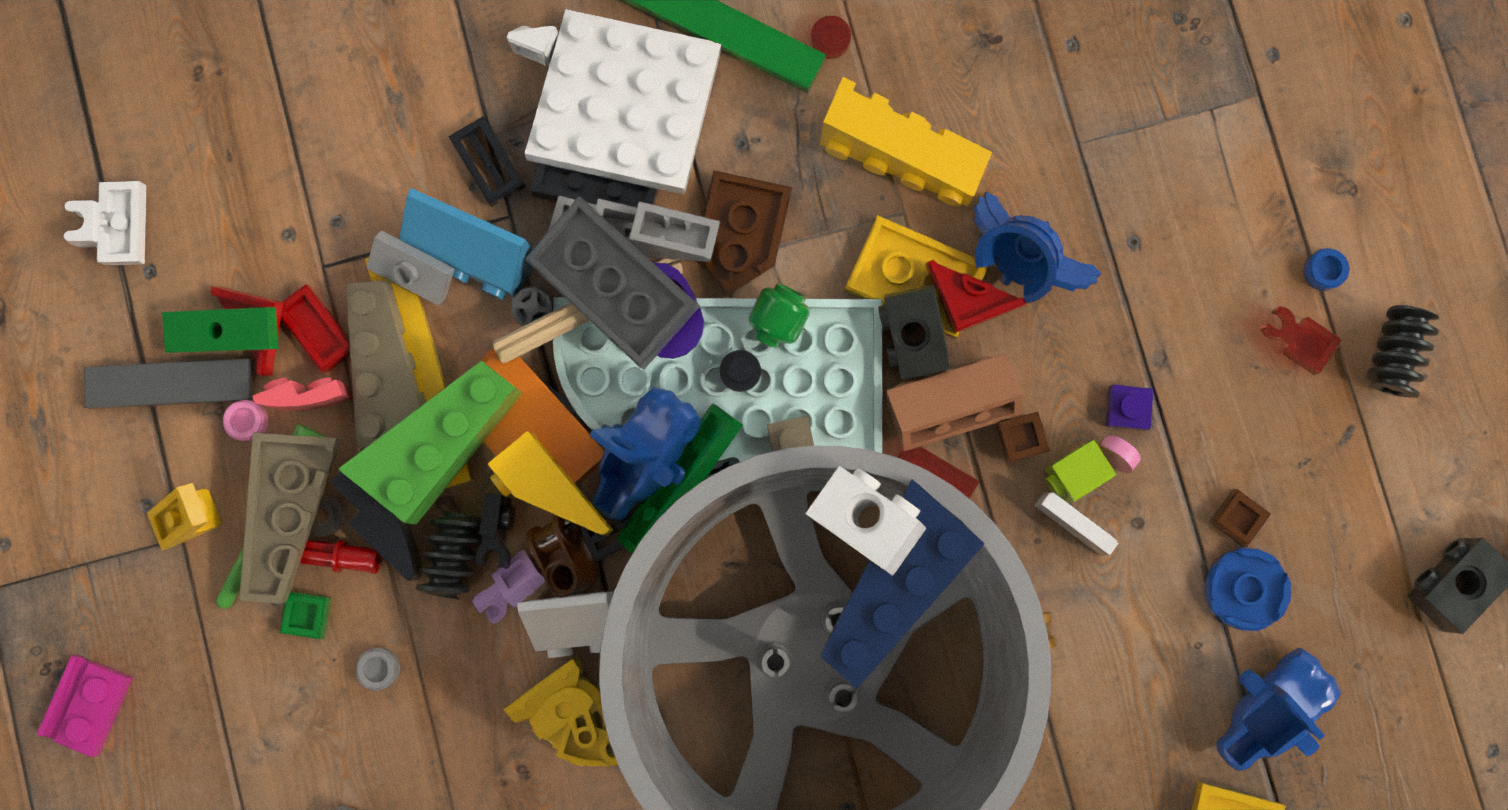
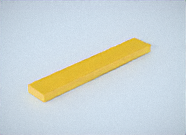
[365,257,473,489]

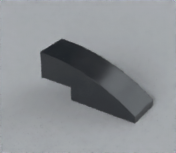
[330,471,422,581]

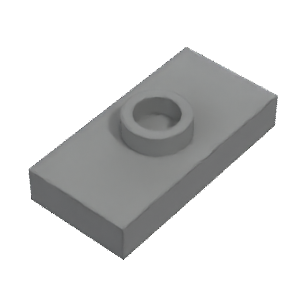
[366,230,455,306]

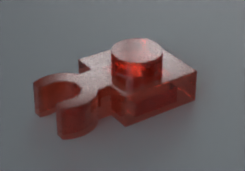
[1260,306,1342,375]

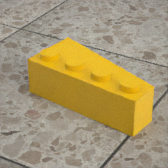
[820,77,992,207]

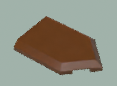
[703,170,792,297]

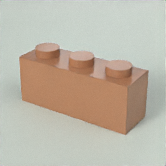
[886,354,1023,451]

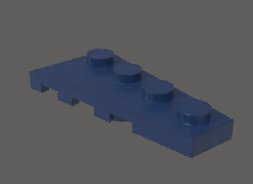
[820,479,985,689]

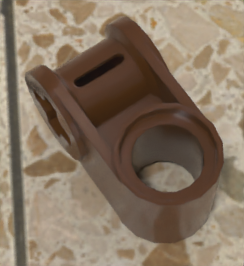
[526,515,598,597]

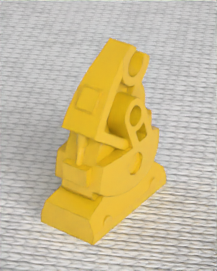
[503,654,618,767]

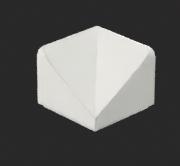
[506,26,558,66]

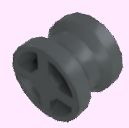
[511,287,553,327]

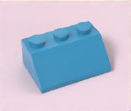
[399,188,533,300]

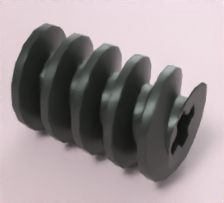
[1367,305,1439,398]
[415,509,482,599]

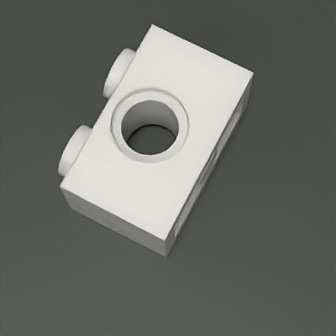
[805,466,926,576]

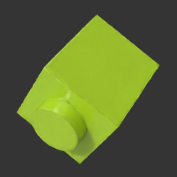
[1044,440,1117,503]

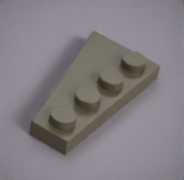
[346,280,426,448]
[239,433,341,604]

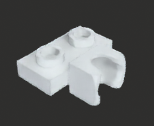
[64,181,146,265]

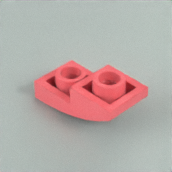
[252,377,353,411]

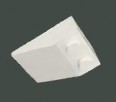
[517,591,614,658]

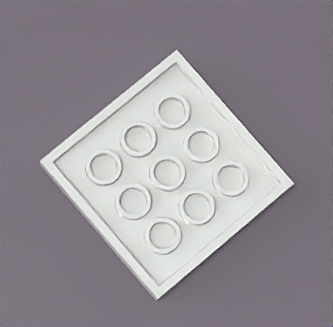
[525,9,721,195]

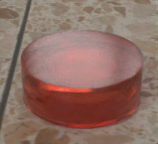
[811,16,851,59]

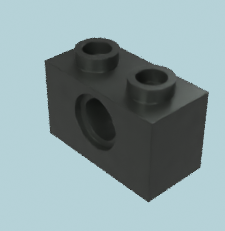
[878,284,951,380]
[1407,538,1508,634]

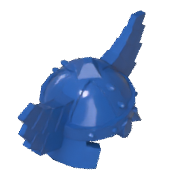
[973,192,1102,303]

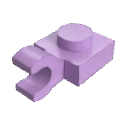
[472,549,545,624]

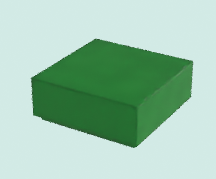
[279,591,331,639]

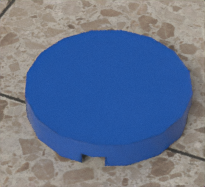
[1205,548,1291,631]

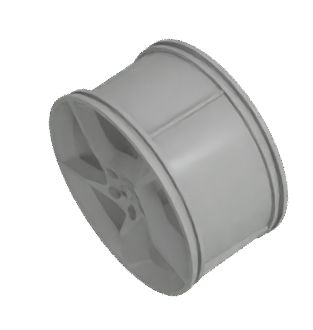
[599,445,1051,810]

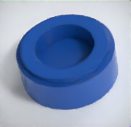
[1304,248,1350,291]

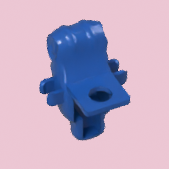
[590,387,701,522]
[1216,648,1342,771]

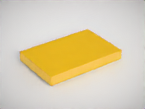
[844,215,988,339]

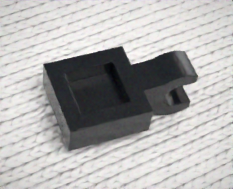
[475,493,515,569]

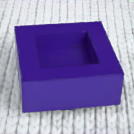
[1105,384,1154,431]

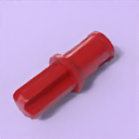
[300,540,382,574]

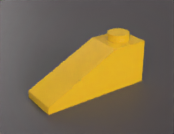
[488,431,614,536]

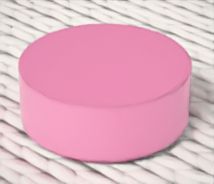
[223,400,268,442]
[1099,435,1141,473]

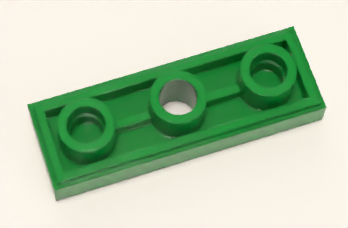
[162,307,279,353]

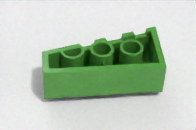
[338,361,523,524]

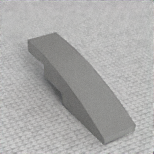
[548,196,720,262]

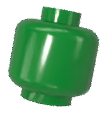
[748,283,810,348]

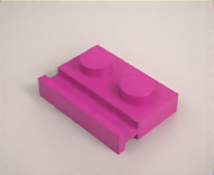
[37,655,133,757]

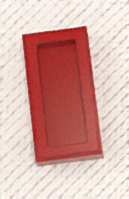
[281,284,350,374]

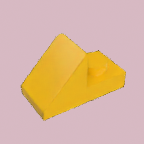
[147,483,221,551]

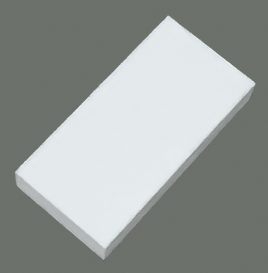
[1034,492,1119,555]

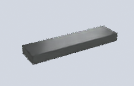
[84,359,253,409]

